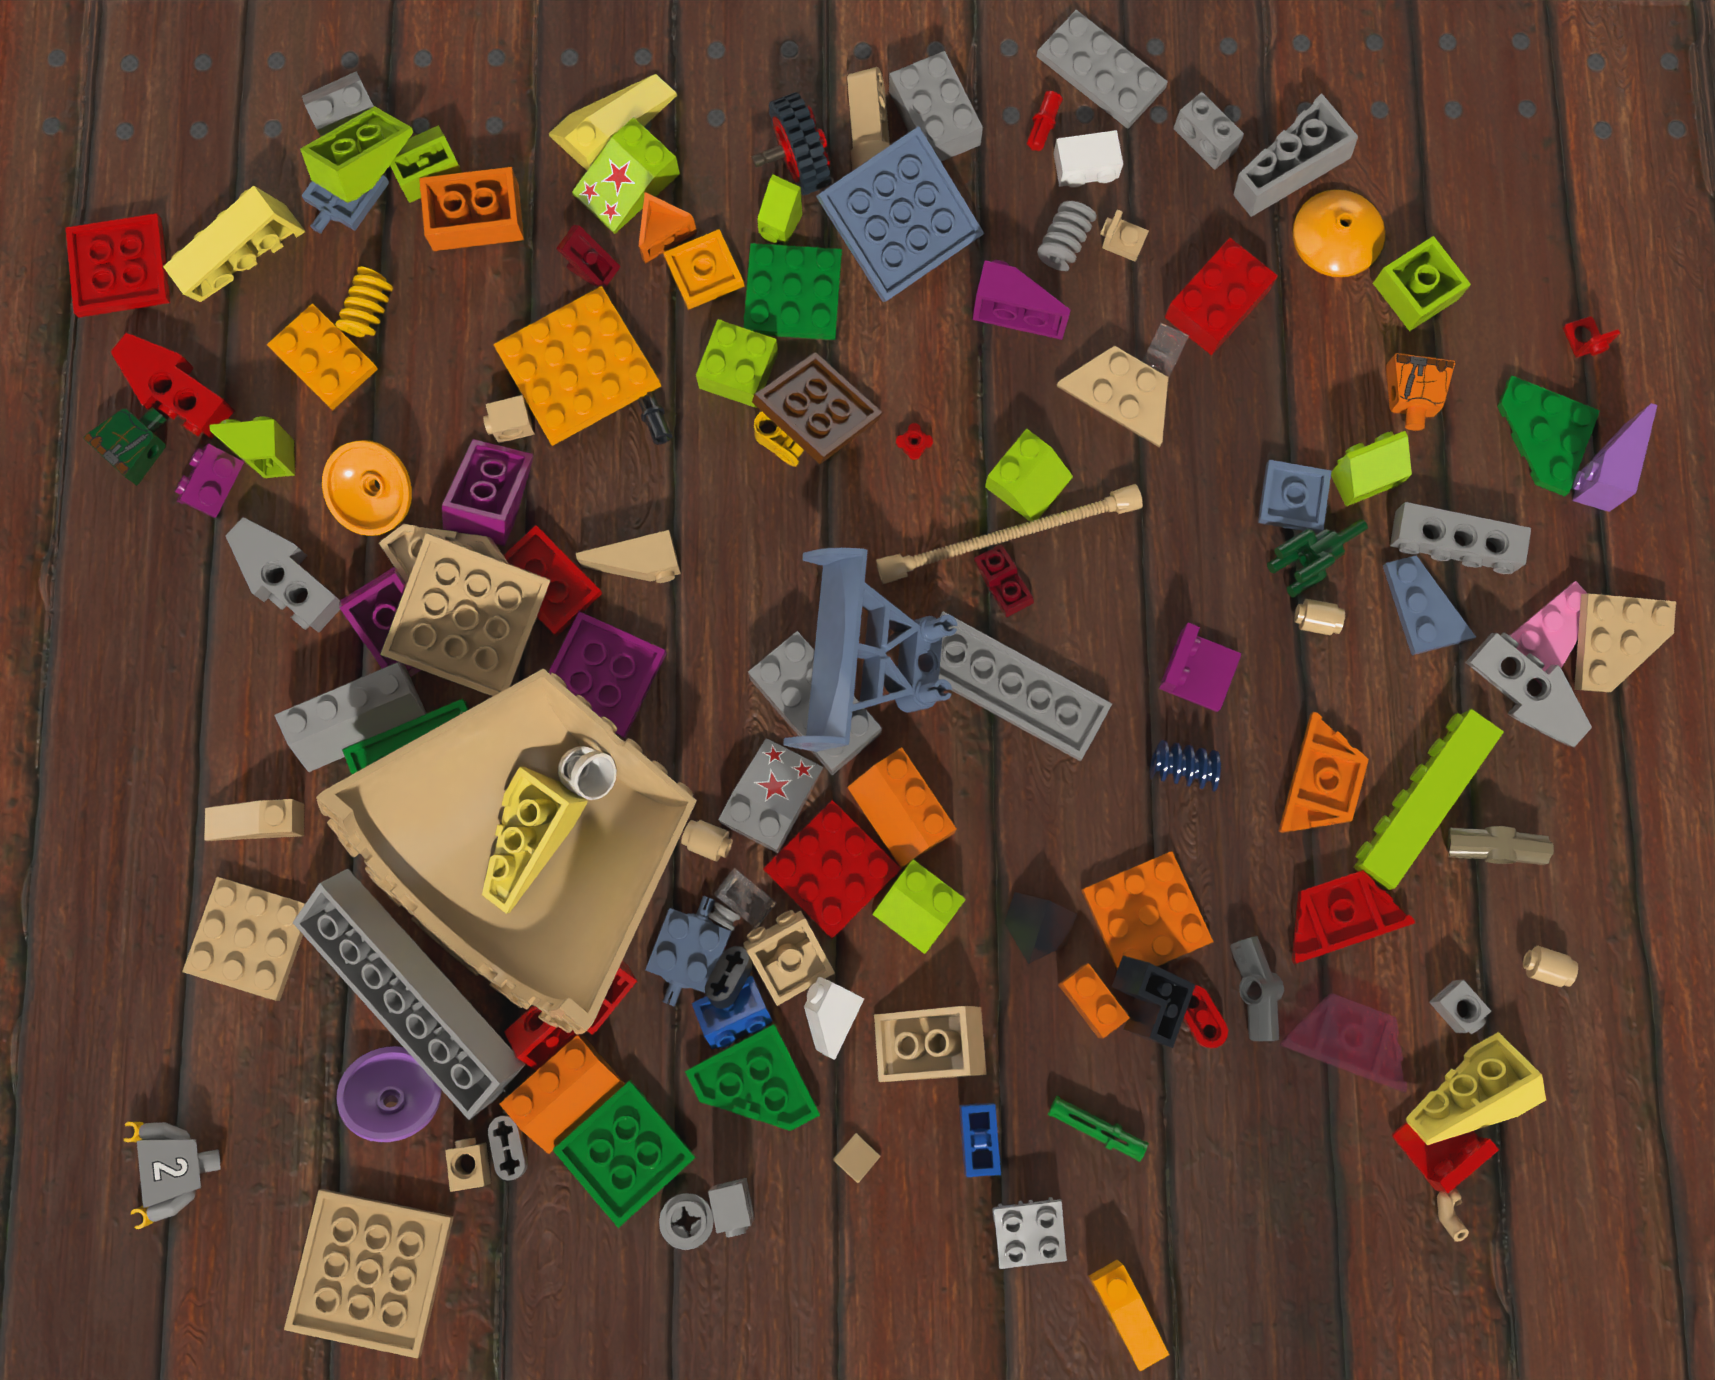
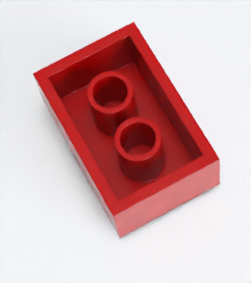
[1164,238,1278,356]

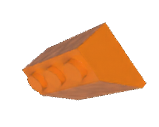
[847,747,957,868]
[500,1035,625,1154]

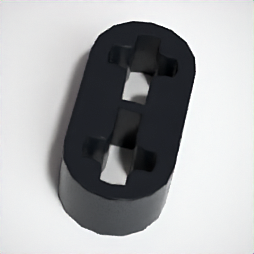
[705,946,753,1009]

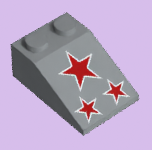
[718,738,823,853]

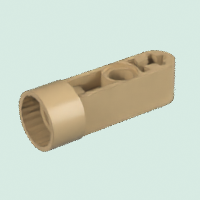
[847,67,890,171]

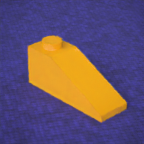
[1088,1259,1169,1371]

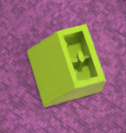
[390,125,462,203]
[210,416,295,478]
[1331,431,1412,507]

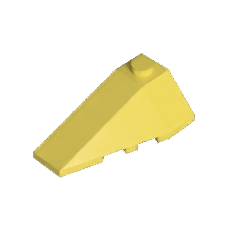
[549,74,677,170]
[482,766,588,914]
[1406,1032,1546,1145]

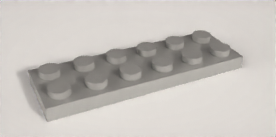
[918,611,1112,761]

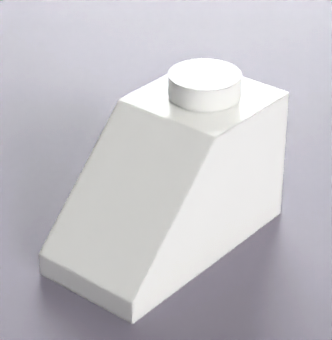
[804,977,864,1060]

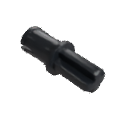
[637,391,672,445]

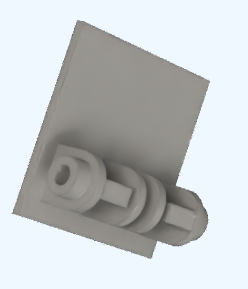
[992,1197,1067,1269]

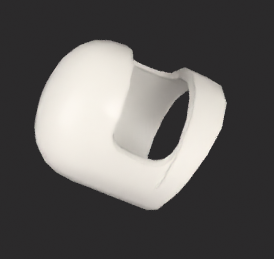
[558,746,617,800]

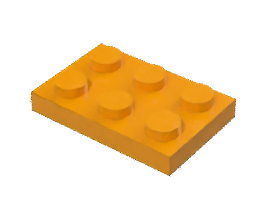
[267,303,378,411]

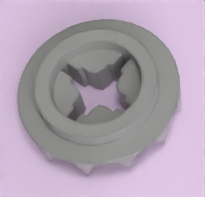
[659,1193,714,1250]

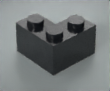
[1111,956,1195,1048]

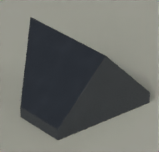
[1004,892,1077,964]

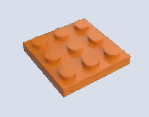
[1081,851,1214,970]

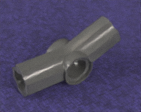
[1230,936,1284,1041]

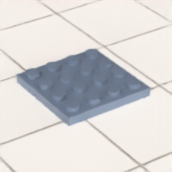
[816,126,985,302]

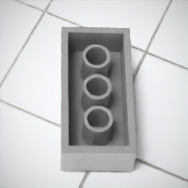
[748,631,882,775]

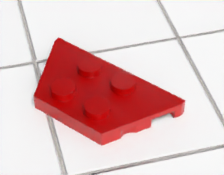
[1292,870,1415,964]

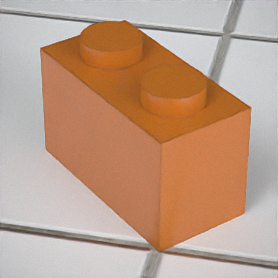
[1058,963,1130,1038]

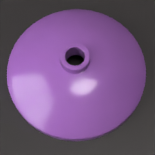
[336,1046,442,1142]

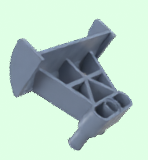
[783,548,957,752]

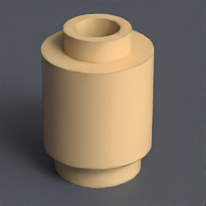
[1294,599,1345,635]
[681,820,733,862]
[1523,946,1578,987]

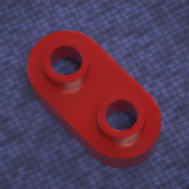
[1183,985,1228,1048]

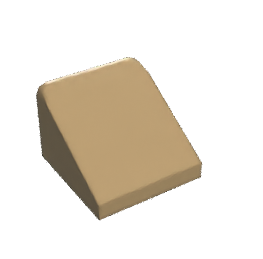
[833,1133,881,1183]

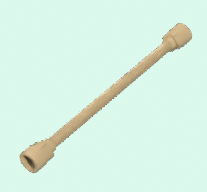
[876,484,1143,584]

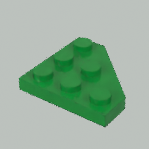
[1497,376,1600,497]
[685,1024,820,1131]

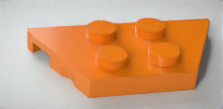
[1279,712,1369,833]

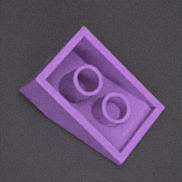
[1572,403,1657,512]

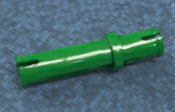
[1048,1096,1149,1162]

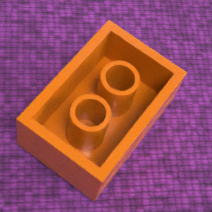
[419,167,524,251]

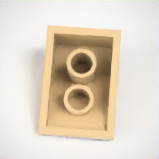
[874,1006,986,1082]

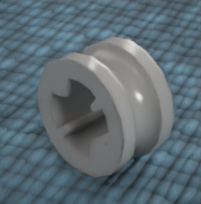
[708,902,741,931]

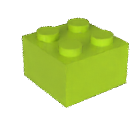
[1373,236,1471,331]
[696,319,778,408]

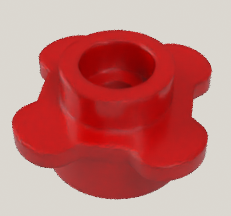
[896,423,933,460]

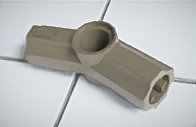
[1447,826,1554,865]

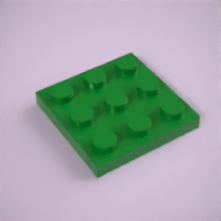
[743,243,842,340]
[553,1080,696,1228]

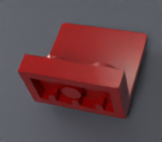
[1392,1122,1499,1193]

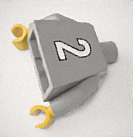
[124,1122,221,1229]

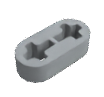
[488,1115,528,1181]

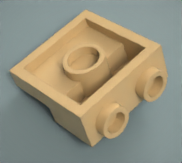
[743,910,835,1006]

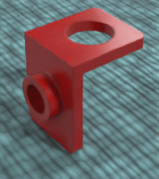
[1563,316,1621,358]

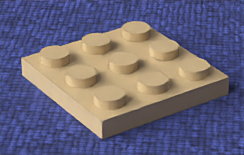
[182,877,306,1001]

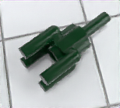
[1267,519,1368,598]

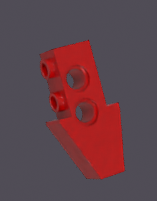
[110,333,235,439]
[504,960,637,1071]

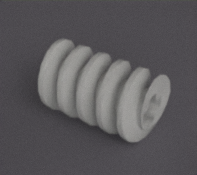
[1037,201,1097,271]

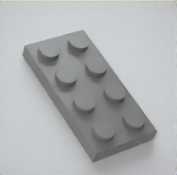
[1037,10,1168,129]

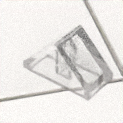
[714,868,777,928]

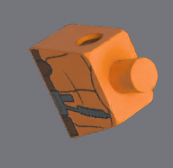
[1386,353,1455,431]

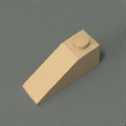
[576,530,681,583]
[204,799,304,841]

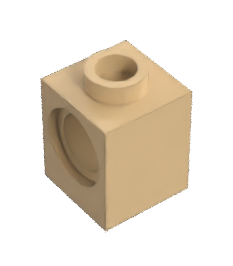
[483,395,535,443]
[445,1138,491,1192]

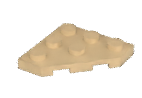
[379,524,509,585]
[1574,593,1676,692]

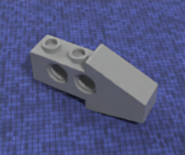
[226,517,340,632]
[1465,632,1592,747]

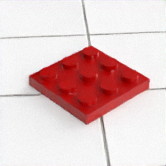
[65,213,171,318]
[763,800,901,939]

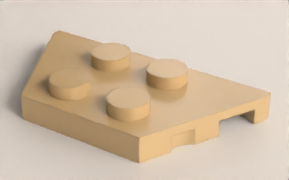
[1057,346,1168,447]

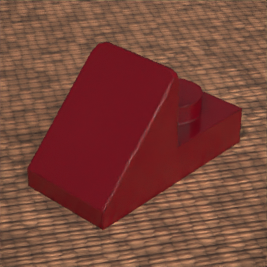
[556,225,621,289]

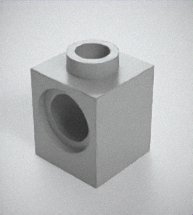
[1429,980,1491,1034]

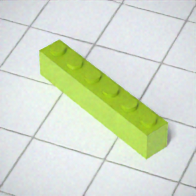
[1353,709,1504,891]

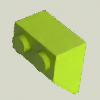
[985,429,1073,521]
[872,859,966,954]

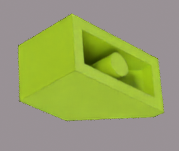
[757,174,802,245]

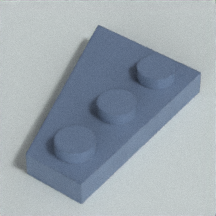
[1383,555,1476,655]

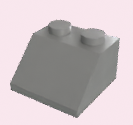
[302,71,374,137]

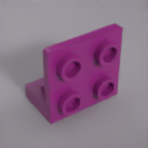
[1159,623,1241,712]

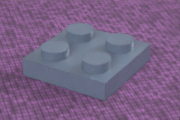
[1258,460,1332,534]

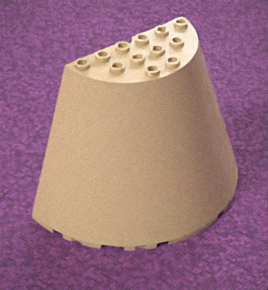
[316,669,697,1034]

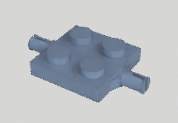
[302,175,389,234]
[645,896,732,1007]

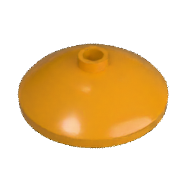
[1292,190,1385,277]
[322,440,412,536]

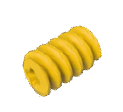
[335,266,394,337]

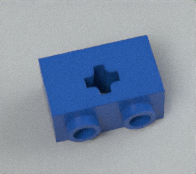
[959,1103,1001,1177]

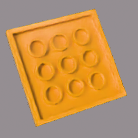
[493,286,661,446]

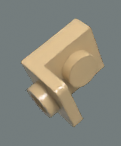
[1100,210,1149,262]

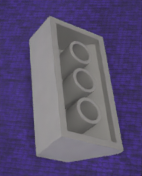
[274,662,427,772]

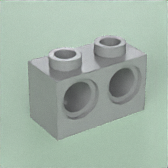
[1173,92,1244,170]
[708,1178,755,1237]

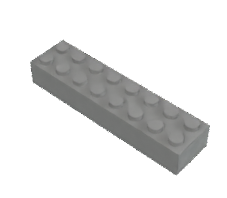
[293,869,525,1120]

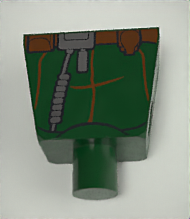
[83,407,167,486]

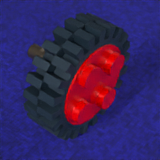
[752,92,831,196]

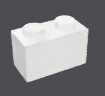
[1053,130,1123,187]

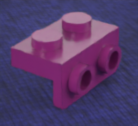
[175,444,244,518]

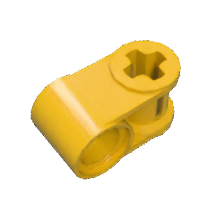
[754,412,804,467]

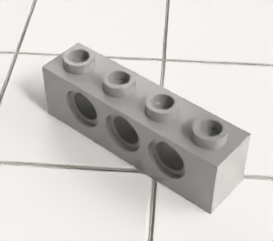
[1390,502,1531,574]

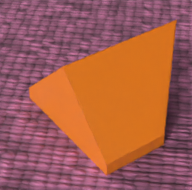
[639,192,697,264]

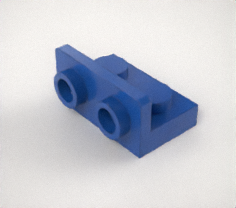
[692,976,773,1049]

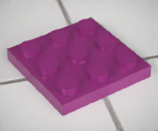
[549,611,667,739]

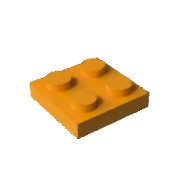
[663,229,745,310]

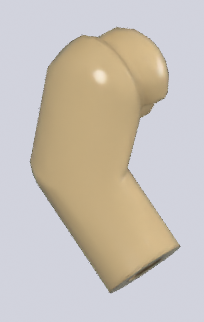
[1437,1188,1469,1242]

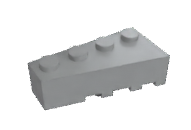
[1233,93,1358,217]

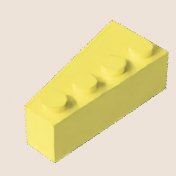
[163,186,305,302]

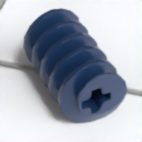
[1149,740,1221,792]

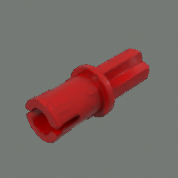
[1026,91,1063,151]

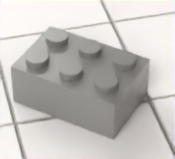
[889,51,983,161]

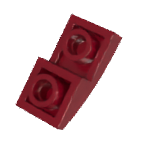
[974,544,1034,618]

